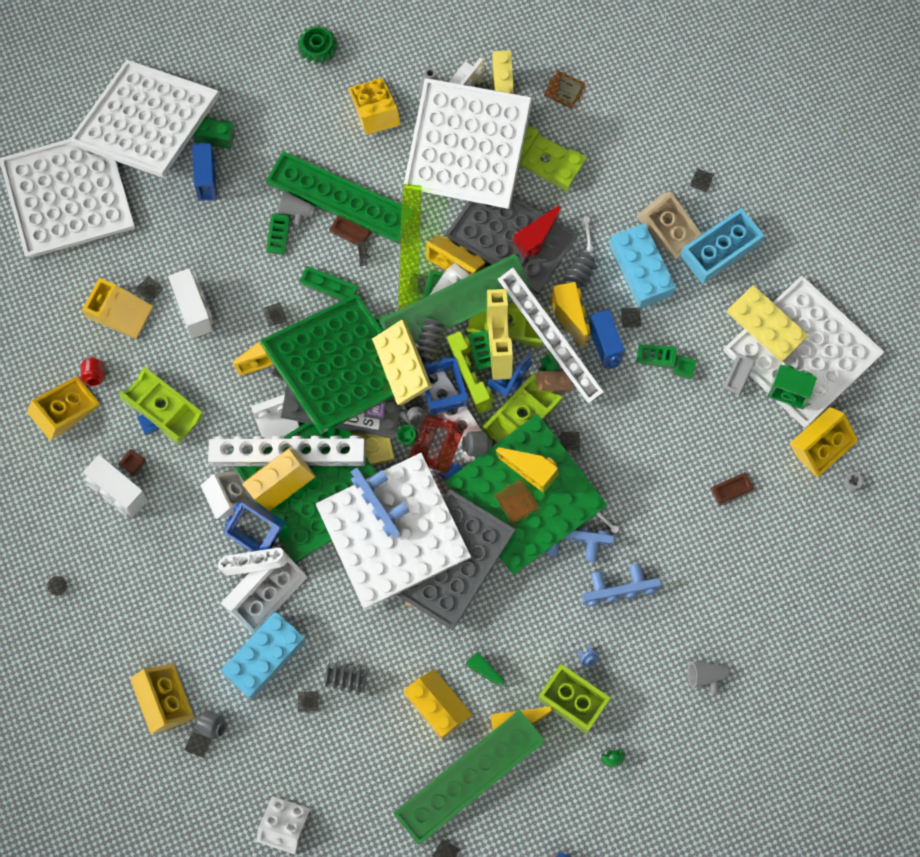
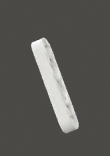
[218,548,288,576]

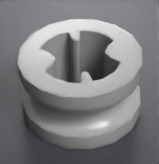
[406,407,426,425]
[844,472,863,491]

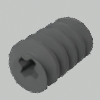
[561,252,598,293]
[416,319,446,361]
[324,662,368,695]

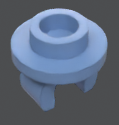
[578,645,599,667]

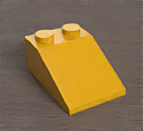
[27,376,100,441]
[496,447,558,493]

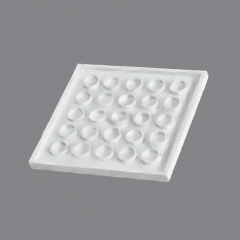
[69,60,220,178]
[403,78,533,209]
[0,139,135,259]
[723,276,884,429]
[316,453,471,610]

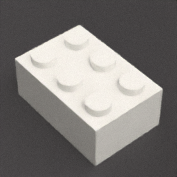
[168,268,214,339]
[83,455,148,518]

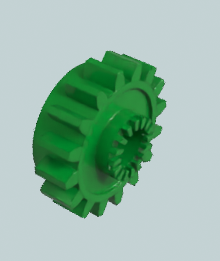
[297,25,337,65]

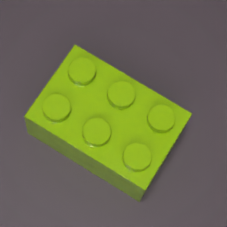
[537,664,611,734]

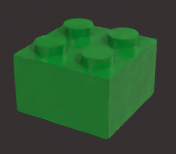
[767,364,817,410]

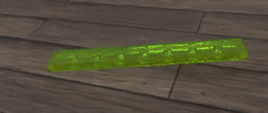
[397,184,422,311]

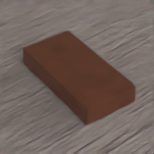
[329,216,371,248]
[710,472,754,506]

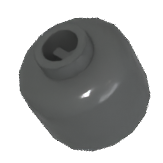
[462,431,492,457]
[195,710,226,740]

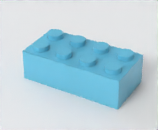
[680,208,765,284]
[609,223,676,309]
[220,612,306,701]

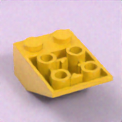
[348,78,401,135]
[82,277,153,339]
[551,282,590,348]

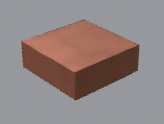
[119,449,146,476]

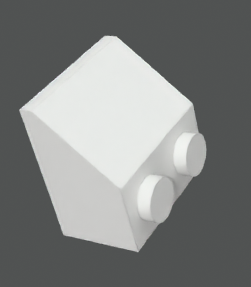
[201,471,257,519]

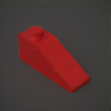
[513,205,561,259]

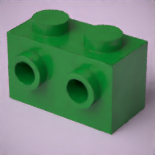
[193,116,235,150]

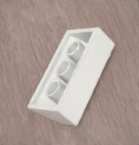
[220,546,307,635]

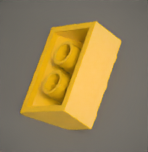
[426,235,486,275]
[789,407,858,477]
[243,446,316,511]
[130,663,195,734]
[403,669,472,741]

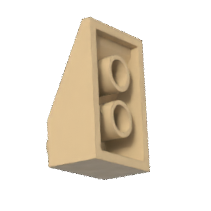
[636,192,702,259]

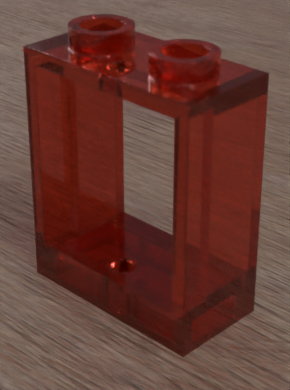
[408,416,464,474]

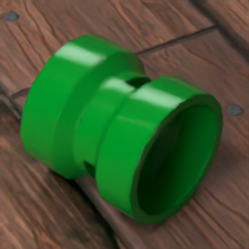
[397,425,419,446]

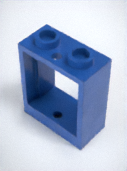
[192,143,217,201]
[589,310,625,369]
[423,357,468,415]
[223,497,287,559]

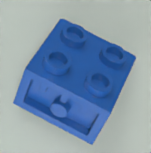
[486,352,533,397]

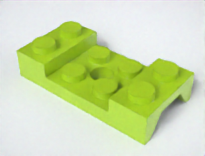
[519,125,587,192]
[467,302,547,348]
[446,331,495,415]
[119,366,203,445]
[482,373,562,443]

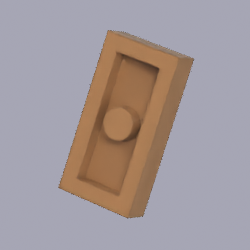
[535,371,573,392]

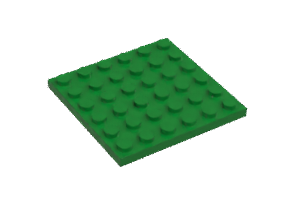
[260,294,394,434]
[444,414,608,576]
[235,423,376,564]

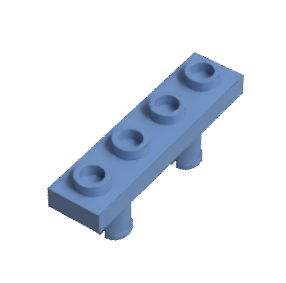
[351,468,410,540]
[546,528,614,562]
[581,563,661,607]

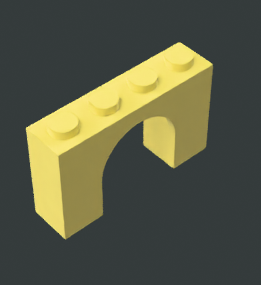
[491,50,514,94]
[487,289,513,380]

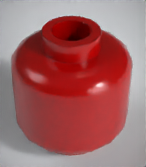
[80,357,106,386]

